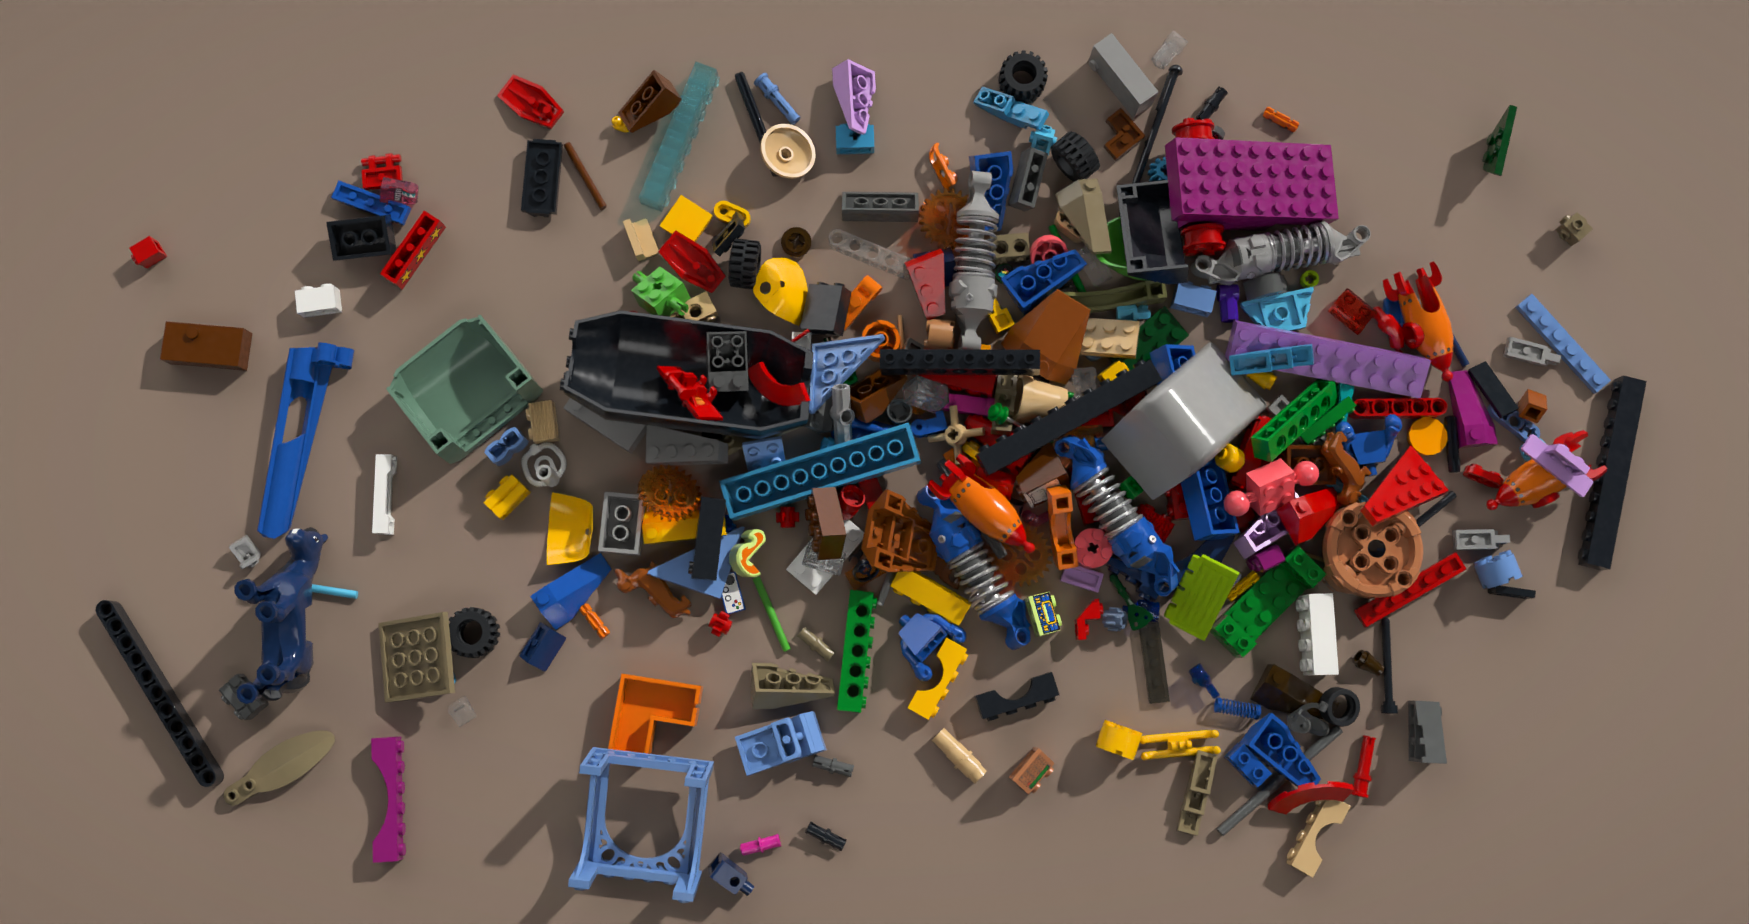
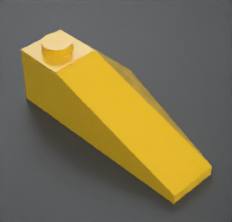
[642,503,727,544]

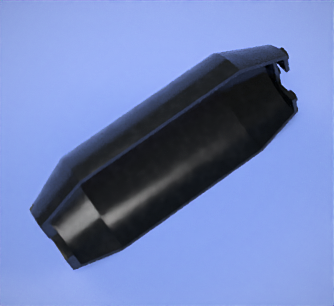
[560,310,813,439]

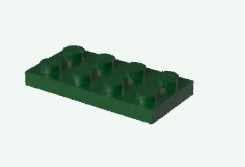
[1107,306,1189,371]

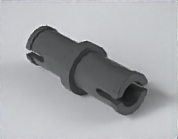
[812,754,854,777]

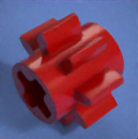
[776,507,799,528]
[708,611,733,637]

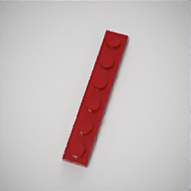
[1354,552,1466,627]

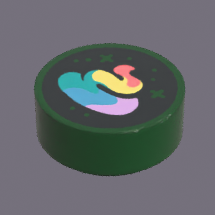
[995,264,1014,284]

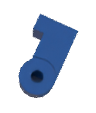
[911,410,948,438]

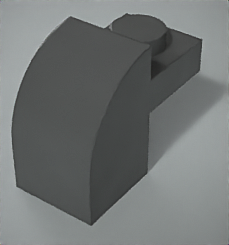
[1243,273,1288,301]

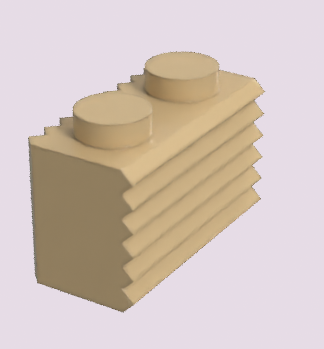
[526,400,560,444]

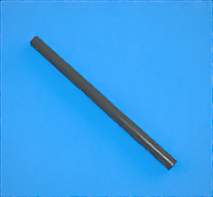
[1216,725,1343,836]

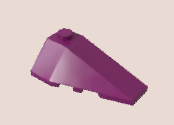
[1448,370,1498,448]

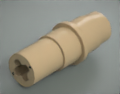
[932,728,987,784]

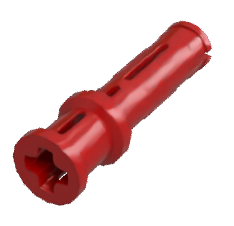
[1350,735,1376,798]

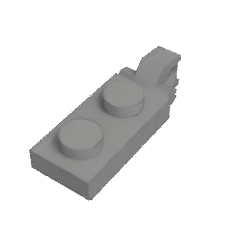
[1503,337,1561,366]
[1452,529,1510,550]

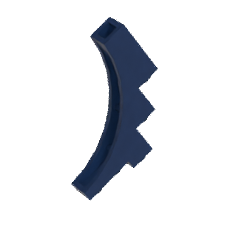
[1105,535,1235,602]

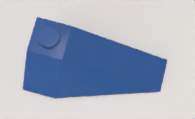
[969,151,1013,231]
[1001,249,1087,316]
[530,553,612,630]
[1239,713,1321,787]

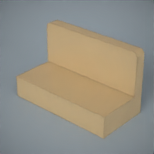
[623,218,659,261]

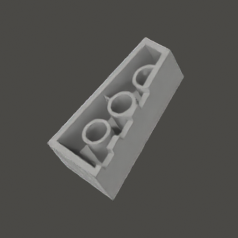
[646,425,728,466]

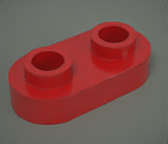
[1463,464,1504,489]

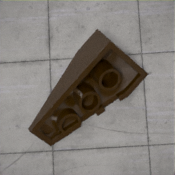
[1250,664,1339,720]

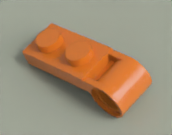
[844,275,883,331]

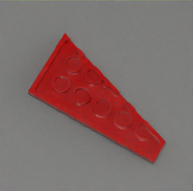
[1360,445,1449,527]

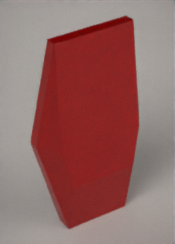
[497,74,564,129]
[658,230,726,293]

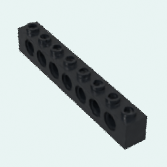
[880,349,1040,375]

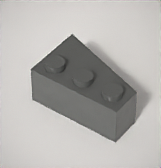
[1408,701,1447,764]

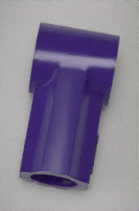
[1216,284,1239,323]

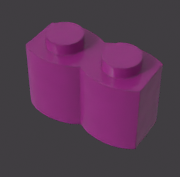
[1246,544,1286,573]

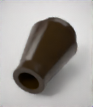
[1353,650,1384,676]

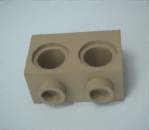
[989,233,1030,265]

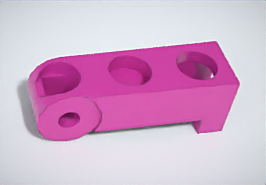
[938,393,995,418]

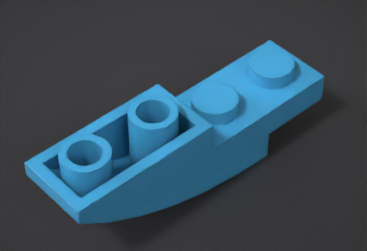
[973,87,1049,130]

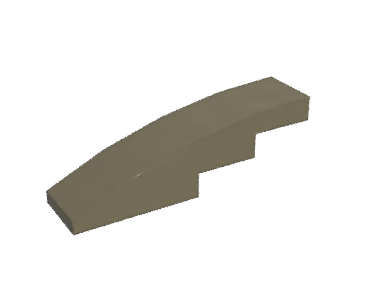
[991,375,1018,436]
[1176,750,1218,836]

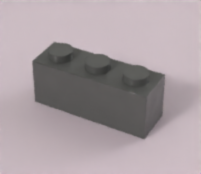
[1008,147,1048,212]

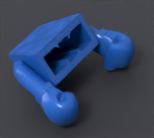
[1335,414,1402,477]
[899,613,966,681]

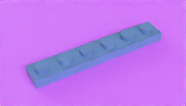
[1515,294,1611,394]

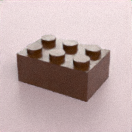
[805,487,847,560]

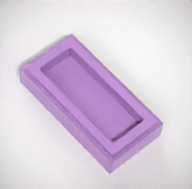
[1060,566,1104,593]

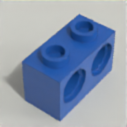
[1224,743,1272,788]

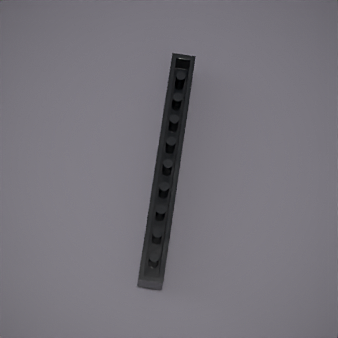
[975,359,1162,477]
[1578,375,1647,571]

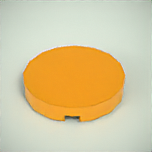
[1407,417,1448,456]

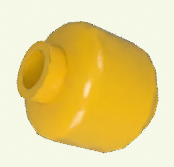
[1215,444,1245,473]

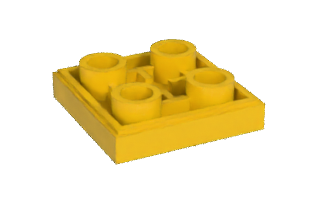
[659,195,713,242]

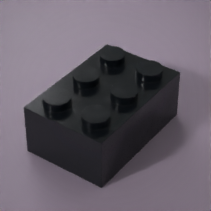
[326,214,397,261]

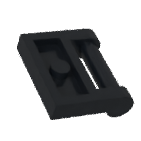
[711,212,745,256]

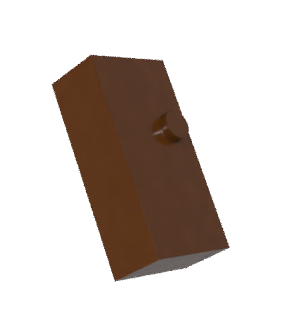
[160,321,253,371]

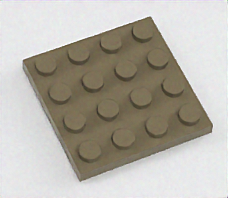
[379,612,455,703]

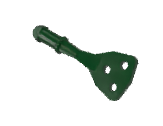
[1109,574,1153,631]

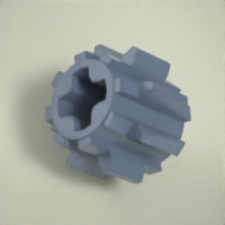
[1102,607,1128,631]

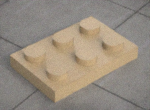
[1080,318,1140,359]

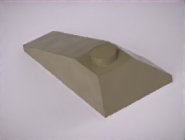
[1055,178,1112,255]
[751,663,835,709]

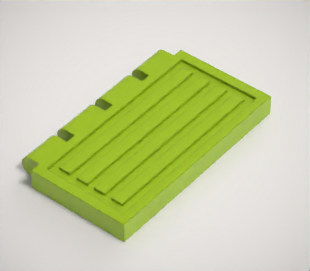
[1164,554,1240,641]

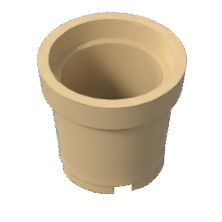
[1012,375,1068,425]

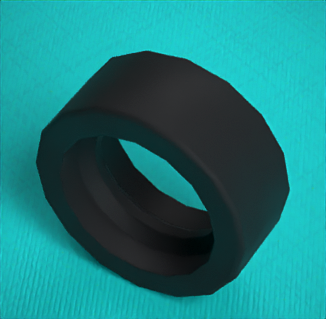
[1319,687,1360,727]

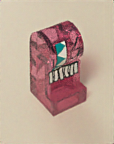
[380,177,419,205]

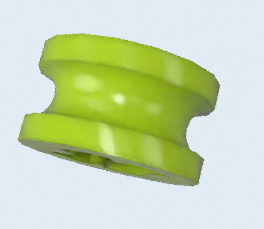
[1300,270,1319,288]

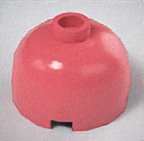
[1030,235,1068,264]

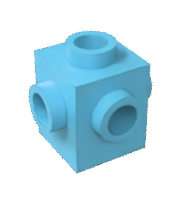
[1029,125,1057,155]

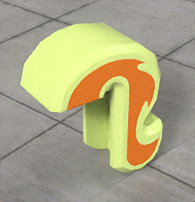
[729,529,766,577]

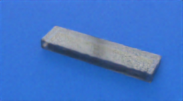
[1139,622,1170,704]

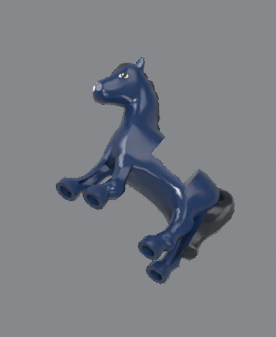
[234,527,328,704]

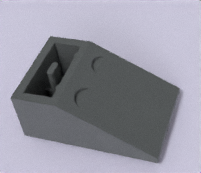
[706,331,749,392]

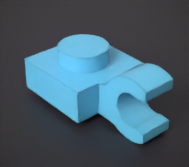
[1116,304,1151,321]

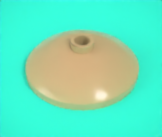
[760,124,815,179]

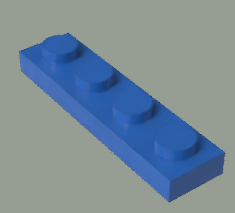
[331,181,411,226]

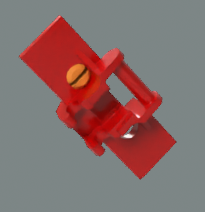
[656,366,723,422]

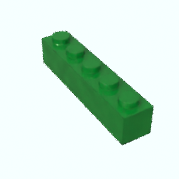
[1299,396,1357,445]

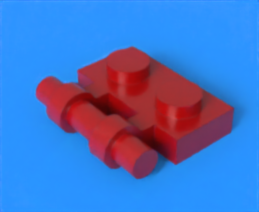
[361,153,403,190]

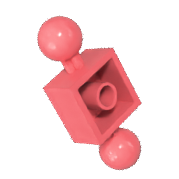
[1224,458,1319,516]

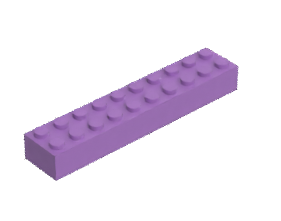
[1225,320,1431,398]

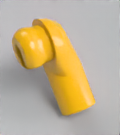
[611,116,629,133]

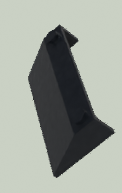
[1116,180,1188,284]

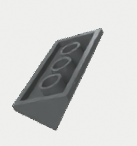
[842,192,919,222]

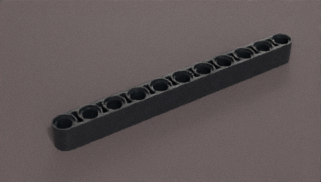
[95,600,224,787]

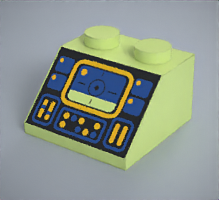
[1024,592,1062,637]

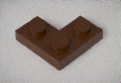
[1104,108,1146,161]

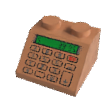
[1009,747,1055,794]

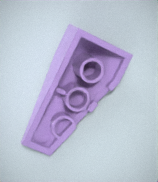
[832,59,876,135]

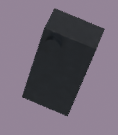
[688,497,726,581]

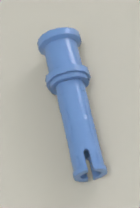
[754,73,801,125]

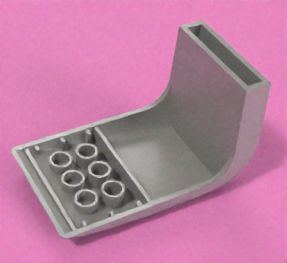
[1101,342,1267,500]

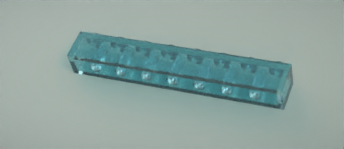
[639,62,720,212]

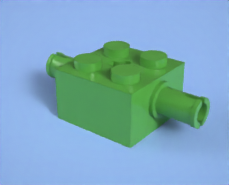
[631,267,690,317]

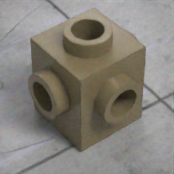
[1555,212,1593,246]

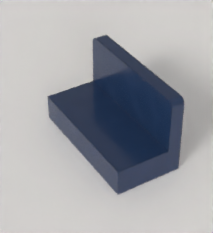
[519,622,566,671]

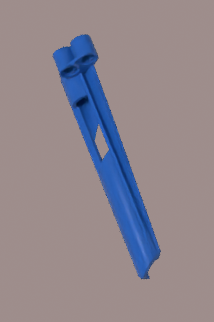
[257,342,354,538]

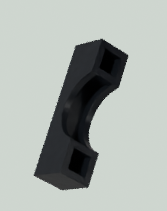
[975,672,1059,722]

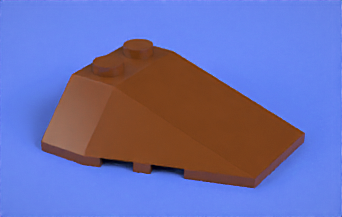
[1001,289,1091,385]
[861,489,937,572]

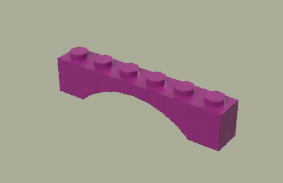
[371,736,406,863]

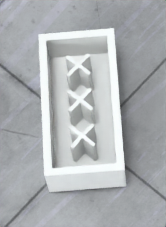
[1296,593,1339,675]

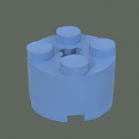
[1474,550,1523,589]

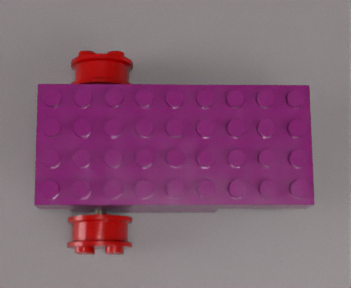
[1165,118,1339,257]

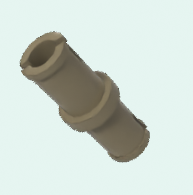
[797,627,836,661]

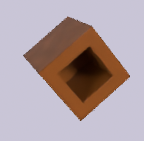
[1518,389,1547,423]

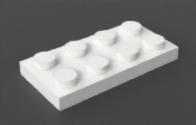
[786,520,864,595]

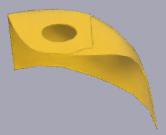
[753,258,808,326]
[547,492,593,565]

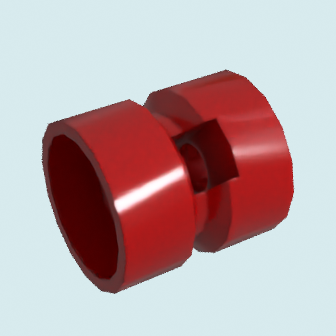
[838,485,865,520]

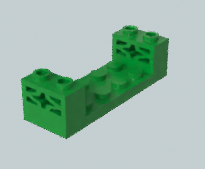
[1210,546,1327,658]

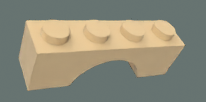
[1286,800,1351,878]

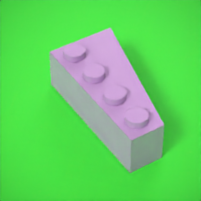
[1234,490,1299,560]

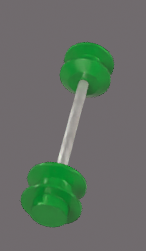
[988,403,1054,444]

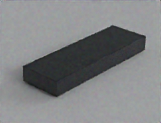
[1468,361,1519,419]

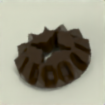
[781,227,812,257]

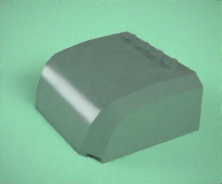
[386,315,543,464]

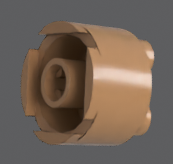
[923,319,956,349]

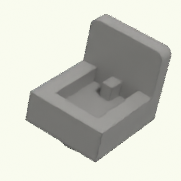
[229,535,261,569]

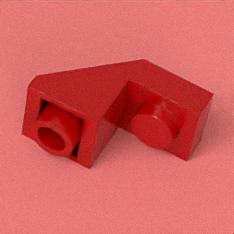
[1074,598,1103,640]

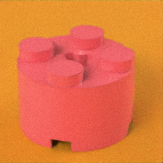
[1073,528,1113,570]

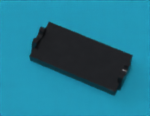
[521,139,563,217]

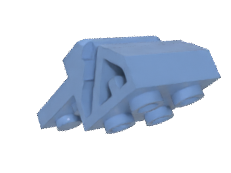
[735,711,827,776]

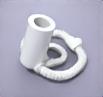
[521,442,567,487]

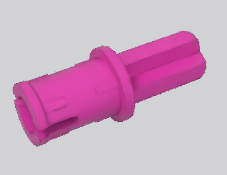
[740,834,781,856]

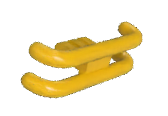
[1140,730,1221,761]

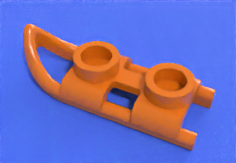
[929,143,957,193]

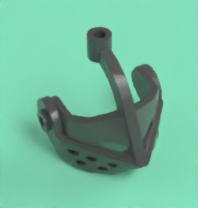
[1287,701,1330,736]

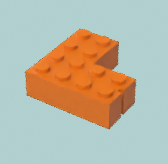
[608,673,703,754]

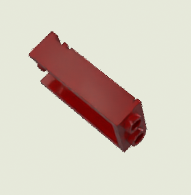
[1227,415,1271,491]

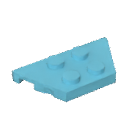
[1240,287,1314,331]

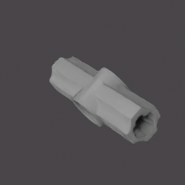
[830,384,855,444]

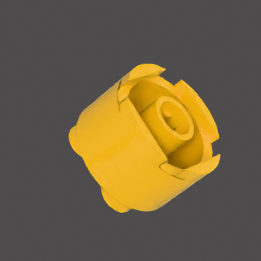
[1096,720,1142,760]

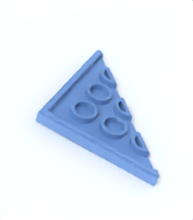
[809,334,885,414]
[647,527,745,599]

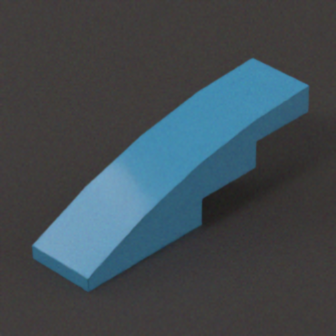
[1229,344,1314,375]

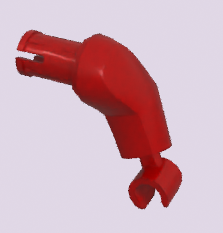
[1370,306,1404,353]

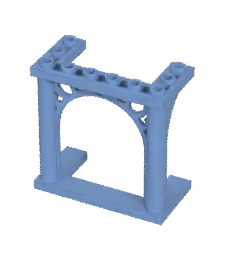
[568,747,714,903]

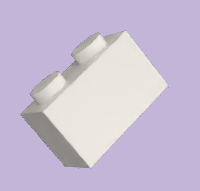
[295,284,342,318]

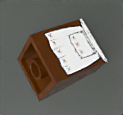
[1015,442,1070,508]

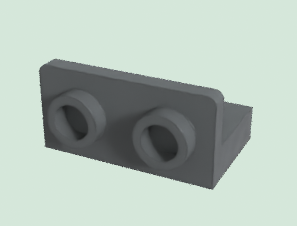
[804,389,834,433]

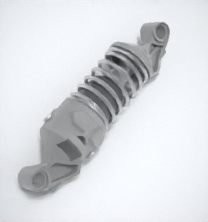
[949,171,999,350]
[1191,221,1371,285]

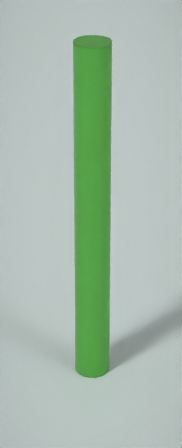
[753,576,791,652]

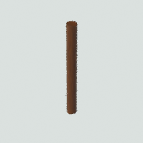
[564,142,607,210]

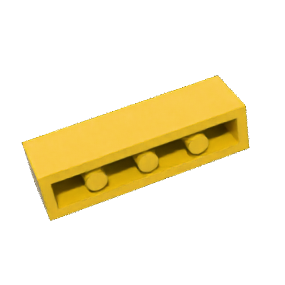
[890,571,972,626]

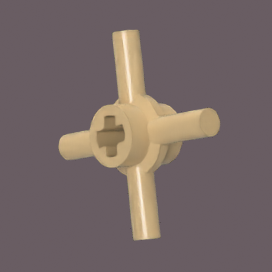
[928,405,985,465]

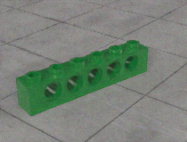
[1251,379,1338,462]
[837,590,877,713]

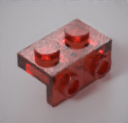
[1328,288,1377,335]

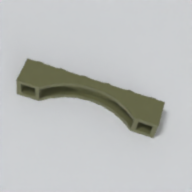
[1050,281,1167,313]

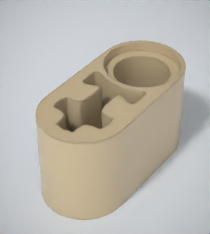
[1054,210,1082,243]

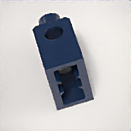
[708,852,754,896]

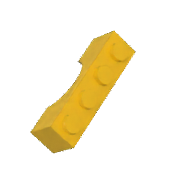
[907,637,968,720]

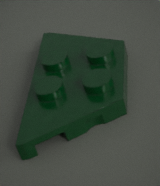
[1482,105,1517,176]

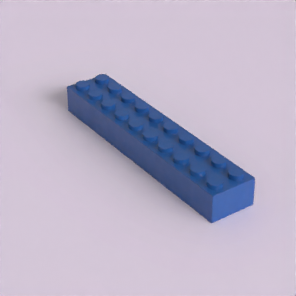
[1150,344,1240,541]

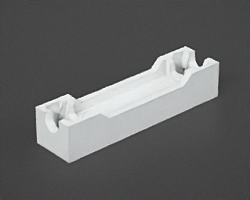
[372,454,397,535]

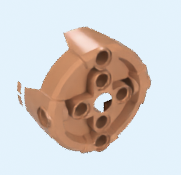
[1322,502,1423,598]

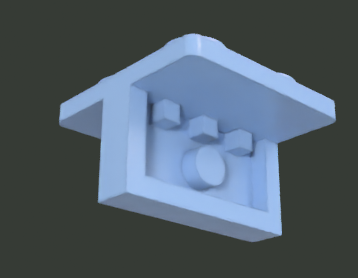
[742,436,786,472]

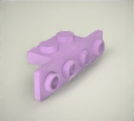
[1521,434,1593,497]

